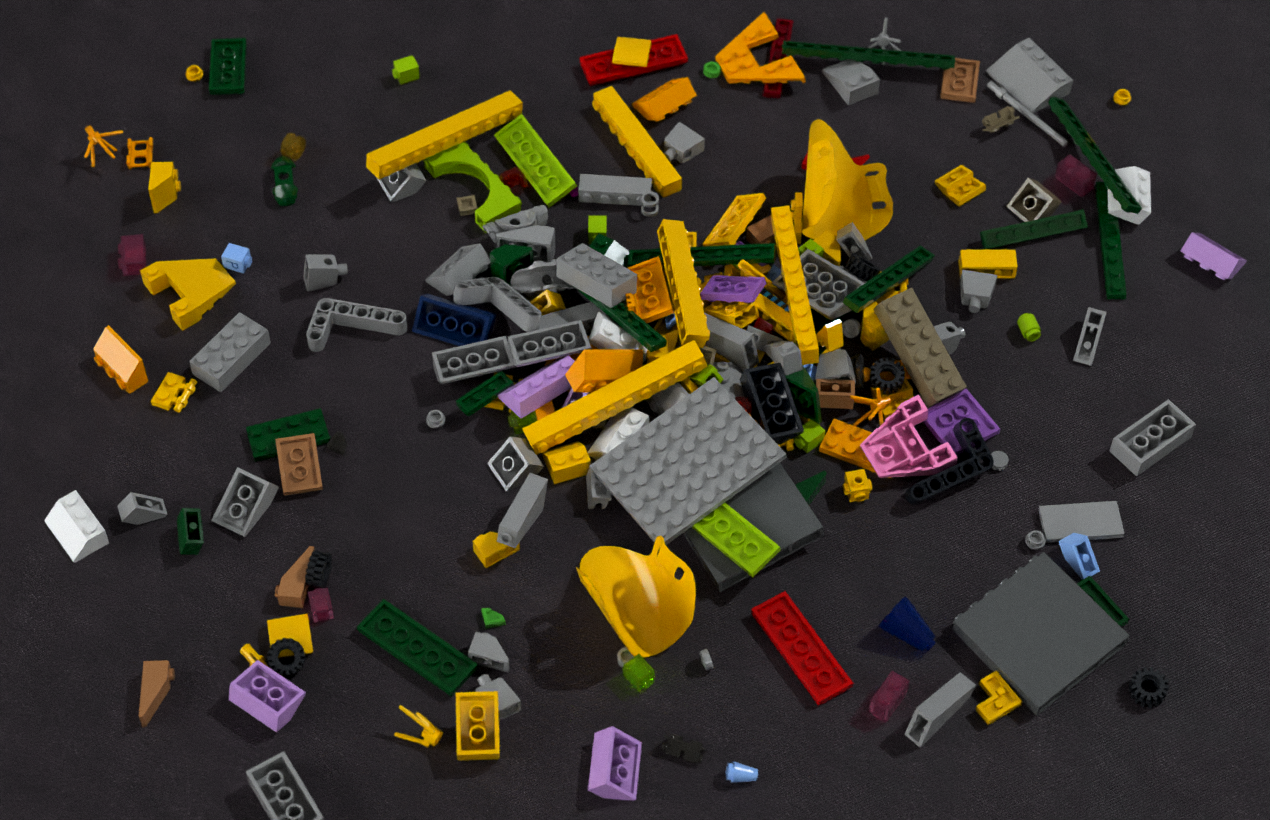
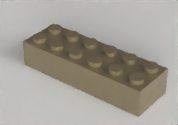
[873,288,967,408]

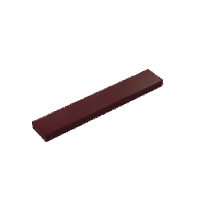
[763,18,794,99]

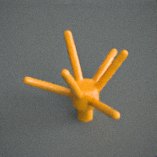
[84,125,123,167]
[850,388,891,426]

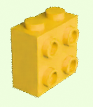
[704,300,760,329]

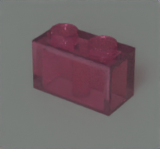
[1055,154,1097,197]
[118,234,146,276]
[868,671,910,723]

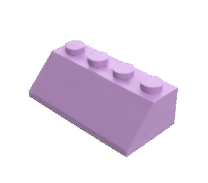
[497,356,575,419]

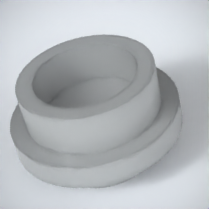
[426,410,445,428]
[1025,530,1046,550]

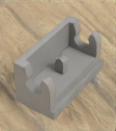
[586,464,612,509]

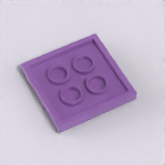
[923,389,1000,456]

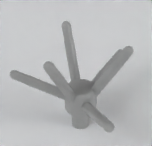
[867,17,902,65]

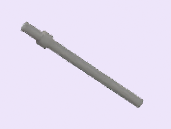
[987,81,1068,147]

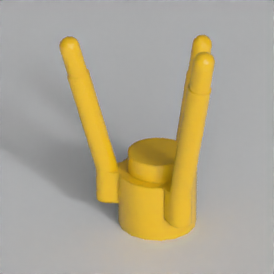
[394,705,443,748]

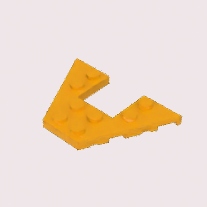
[715,12,806,83]

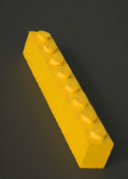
[592,86,682,198]
[657,219,710,348]

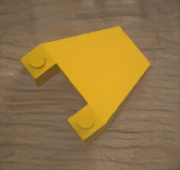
[140,258,236,331]

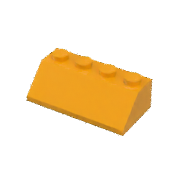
[565,349,643,393]

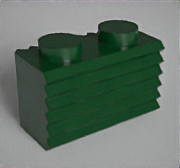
[177,508,204,555]

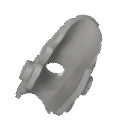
[483,205,548,243]
[511,259,575,294]

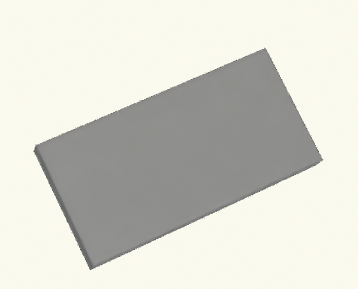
[1038,501,1125,543]

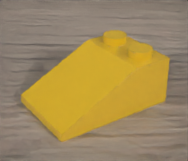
[456,691,500,761]

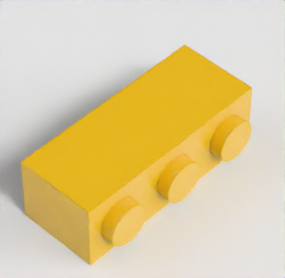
[958,249,1018,278]

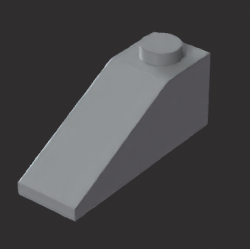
[1073,307,1107,366]
[762,340,803,376]

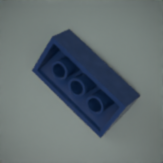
[412,294,496,346]

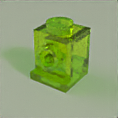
[508,410,537,434]

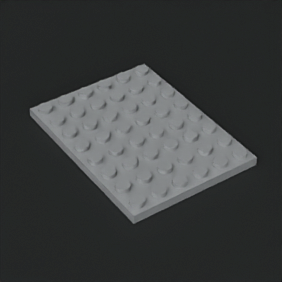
[590,377,787,547]

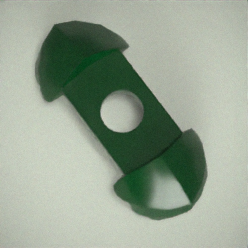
[271,156,298,206]

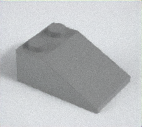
[822,59,880,106]
[496,225,556,262]
[211,467,279,537]

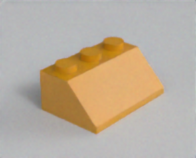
[631,77,697,122]
[93,325,148,394]

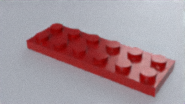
[579,34,688,86]
[751,591,853,706]

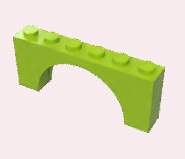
[424,142,522,233]

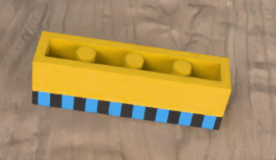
[755,288,795,342]

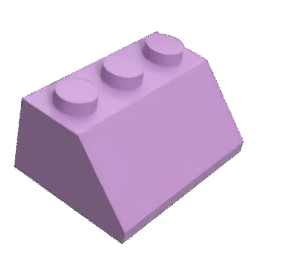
[1181,232,1247,280]
[229,660,306,733]
[588,726,642,801]

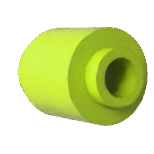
[1017,313,1041,342]

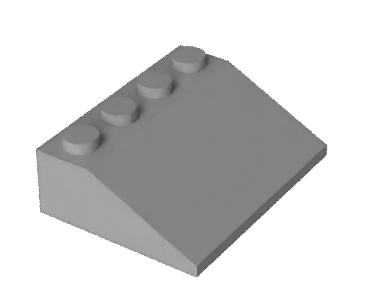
[986,38,1073,113]
[773,249,865,320]

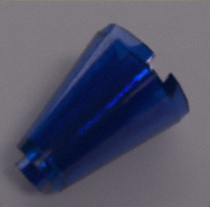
[879,596,936,652]

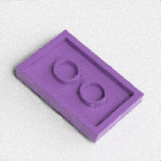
[700,275,766,303]

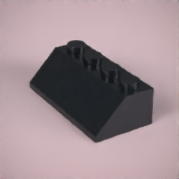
[739,363,804,445]

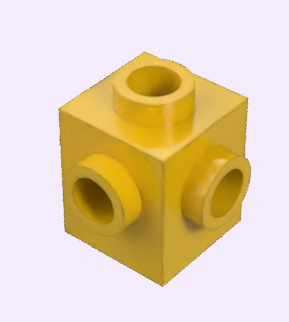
[843,469,872,502]

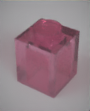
[308,588,334,623]

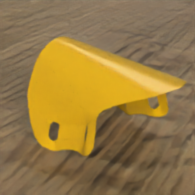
[802,119,893,240]
[576,536,696,658]

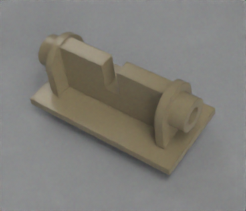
[982,106,1020,133]

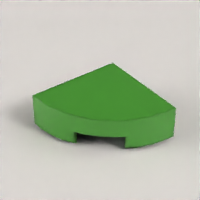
[481,608,506,629]

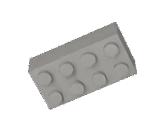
[556,243,637,308]
[189,312,271,393]
[1110,399,1196,476]
[246,751,324,820]

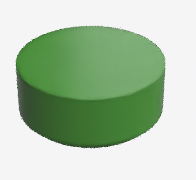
[703,62,721,78]

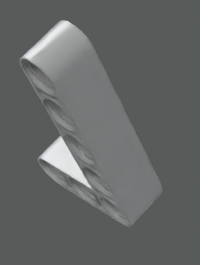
[453,277,542,332]
[306,298,407,352]

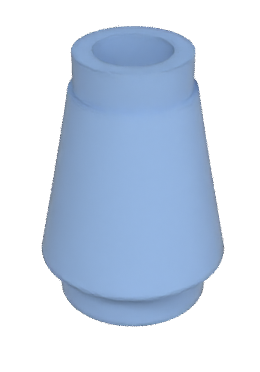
[726,762,758,783]

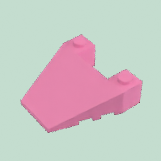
[860,395,958,478]

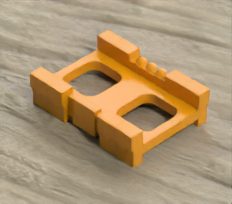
[127,137,153,169]

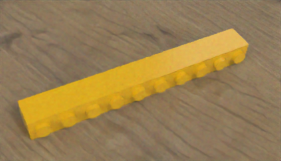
[366,91,523,179]
[771,205,819,365]
[522,340,708,455]

